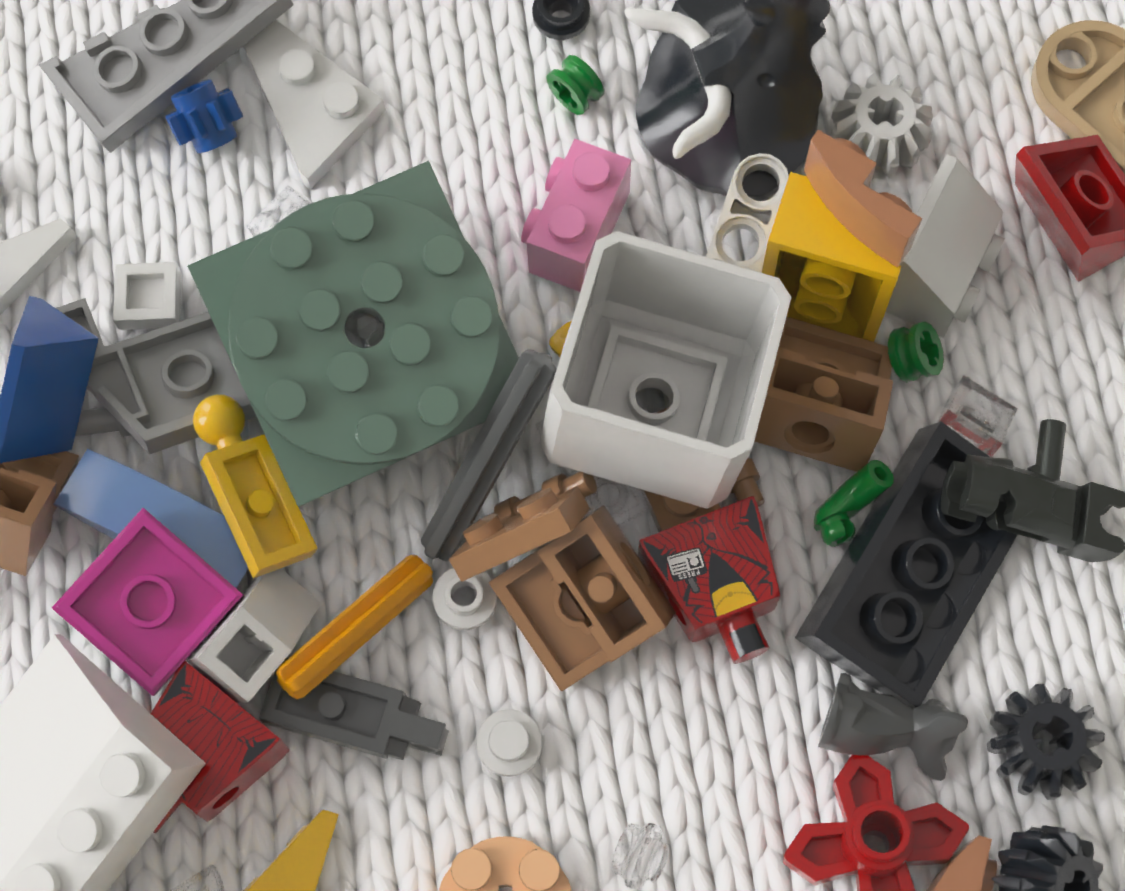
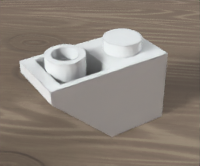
[186,568,321,703]

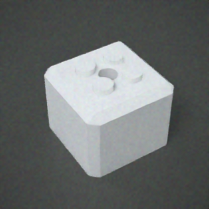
[539,231,791,509]

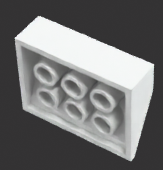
[0,634,206,891]

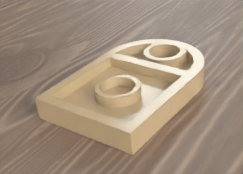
[1031,20,1125,174]

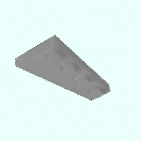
[38,0,294,153]

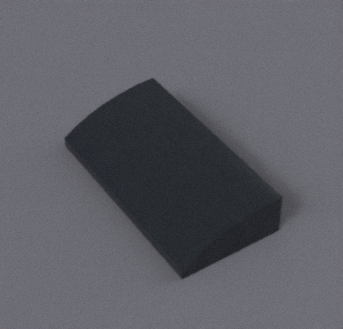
[795,421,1018,709]

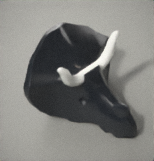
[624,0,830,201]

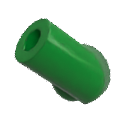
[813,460,894,547]

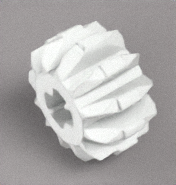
[830,73,933,179]

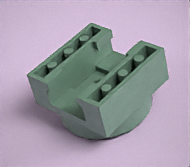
[187,160,519,507]

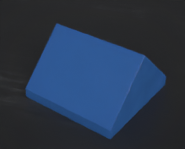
[0,296,99,463]

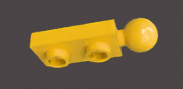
[193,394,318,579]

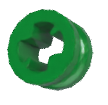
[546,55,604,115]
[888,321,944,383]

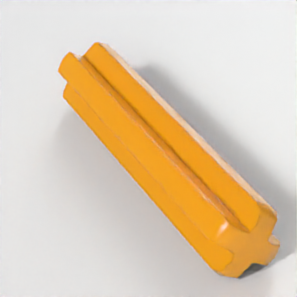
[275,554,433,699]

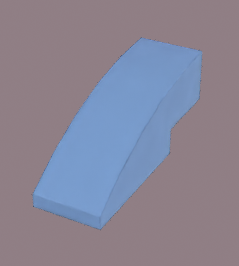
[53,449,248,589]

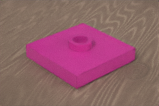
[51,508,244,696]

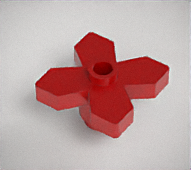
[783,755,969,891]

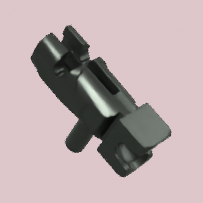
[941,419,1125,562]

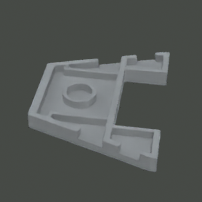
[56,298,256,455]

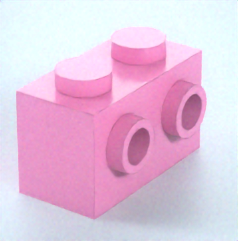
[521,138,631,292]

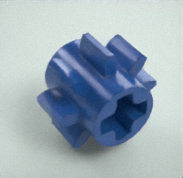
[165,79,244,153]

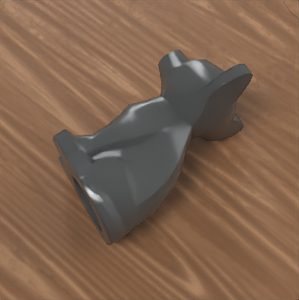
[817,672,968,781]

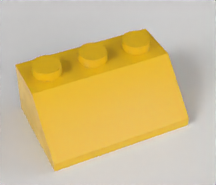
[762,172,901,342]

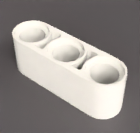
[706,153,789,273]

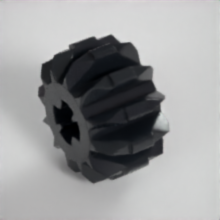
[986,683,1105,800]
[991,825,1103,891]

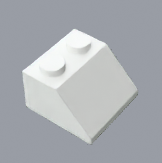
[886,153,1005,338]

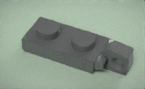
[259,657,449,760]

